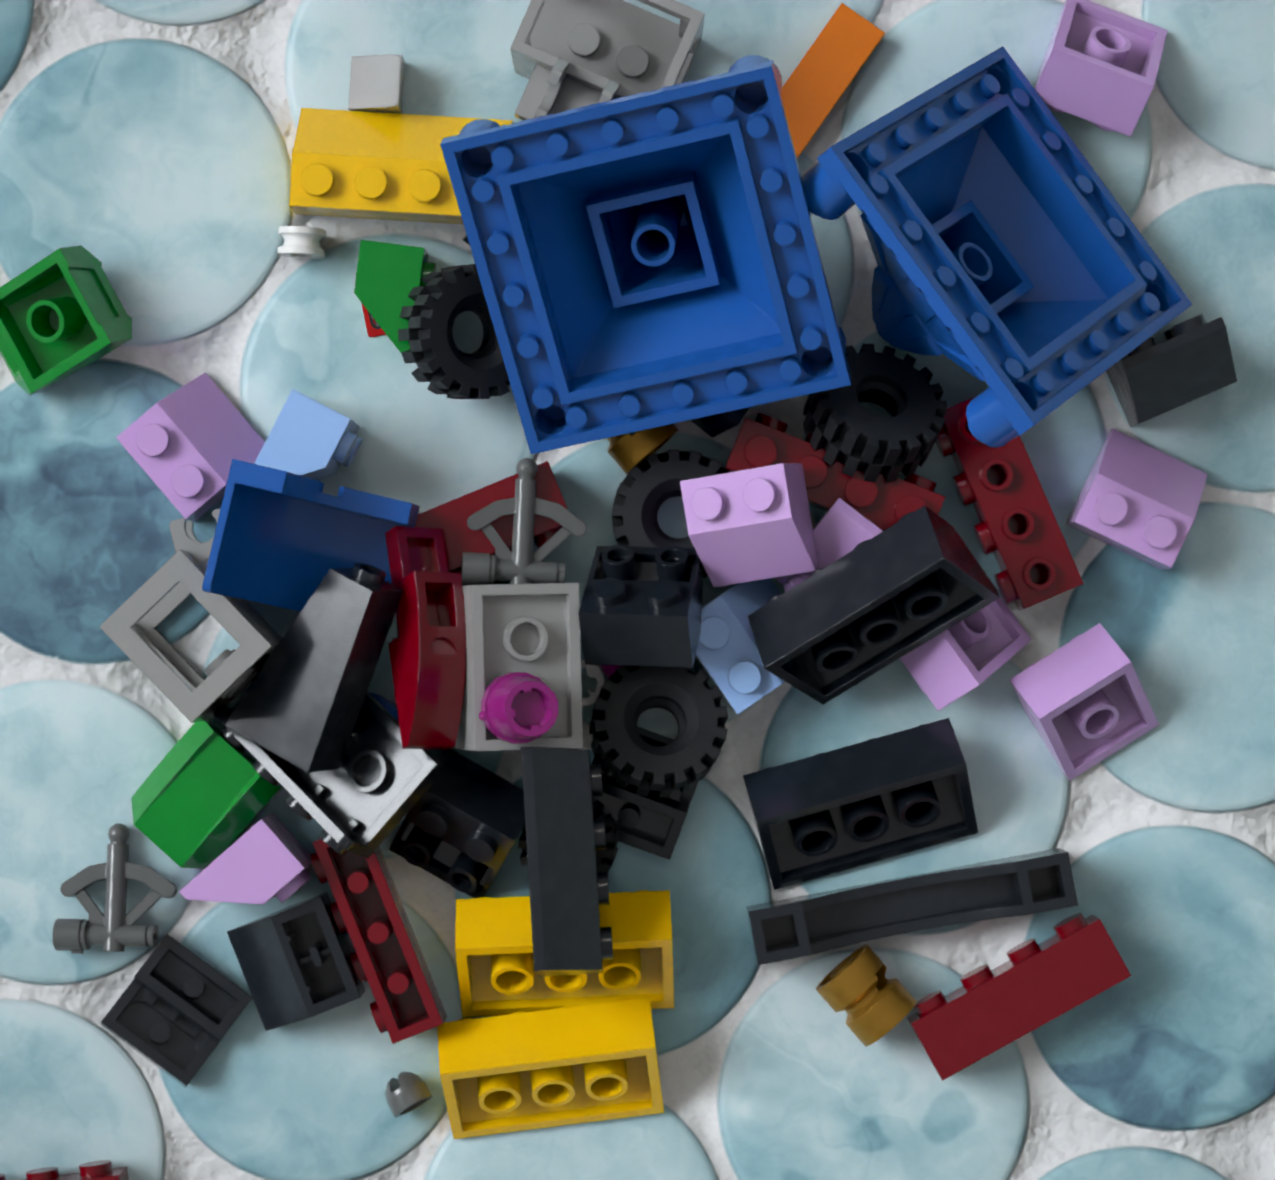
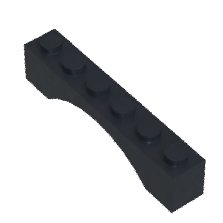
[746,848,1078,965]

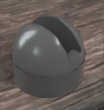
[385,1071,433,1118]

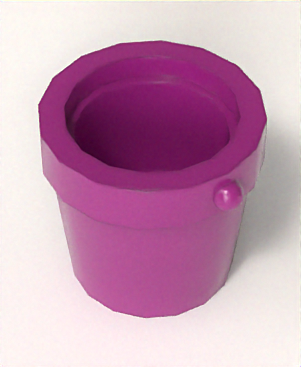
[479,672,559,744]

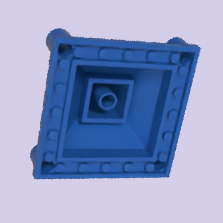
[801,46,1193,448]
[440,55,851,454]

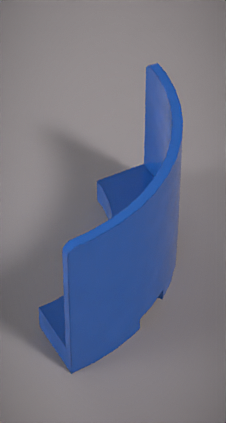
[202,459,420,627]

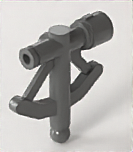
[461,458,586,585]
[53,823,178,954]

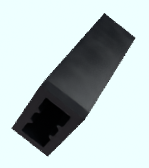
[226,563,403,773]

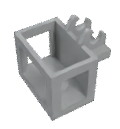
[510,0,705,121]
[99,509,282,723]
[392,583,583,751]

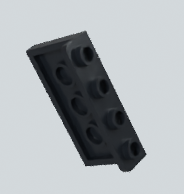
[213,691,446,858]

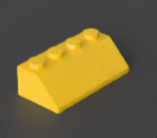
[289,108,513,224]
[455,890,675,1017]
[437,997,664,1139]

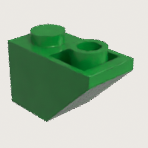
[354,240,436,353]

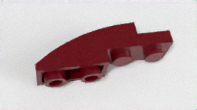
[385,526,466,749]

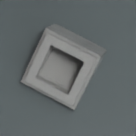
[348,54,405,114]

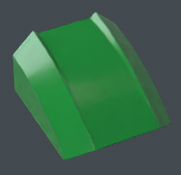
[0,245,132,395]
[131,720,284,869]

